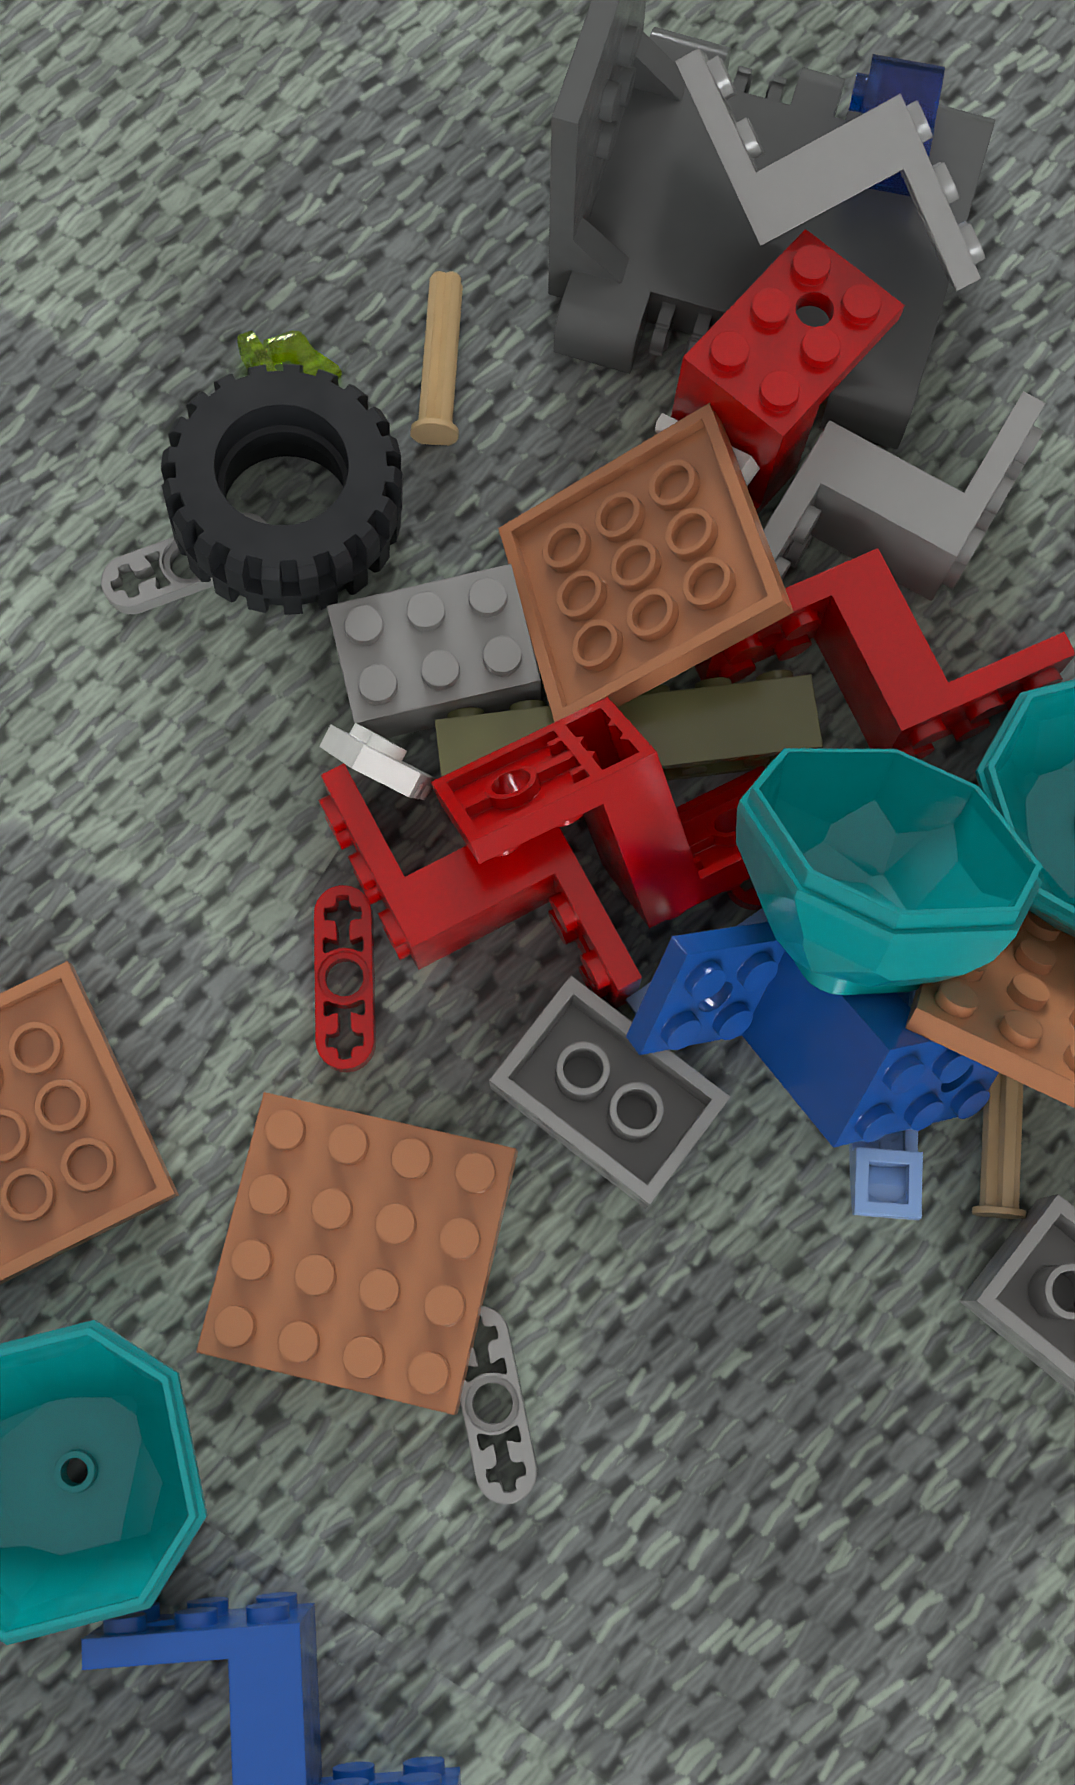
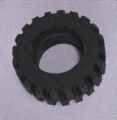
[161,363,403,615]

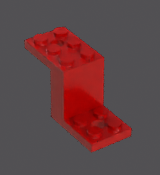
[671,229,905,515]
[694,548,1075,759]
[431,697,765,928]
[318,763,642,1009]

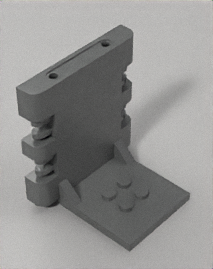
[548,0,995,450]

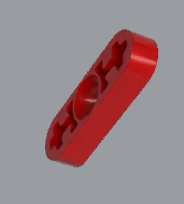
[314,885,376,1072]

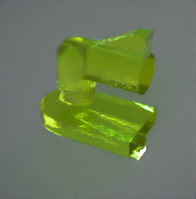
[237,330,342,379]

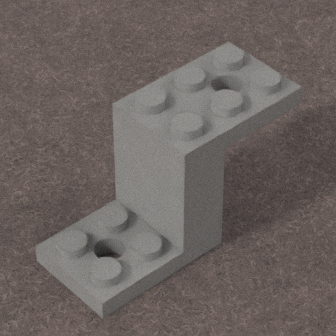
[675,48,986,291]
[763,391,1046,601]

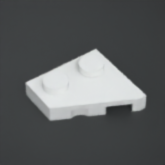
[319,723,436,801]

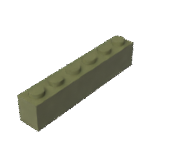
[435,670,823,781]

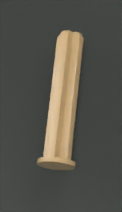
[410,271,463,446]
[972,1073,1026,1219]

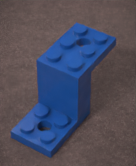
[626,922,999,1148]
[81,1592,461,1785]

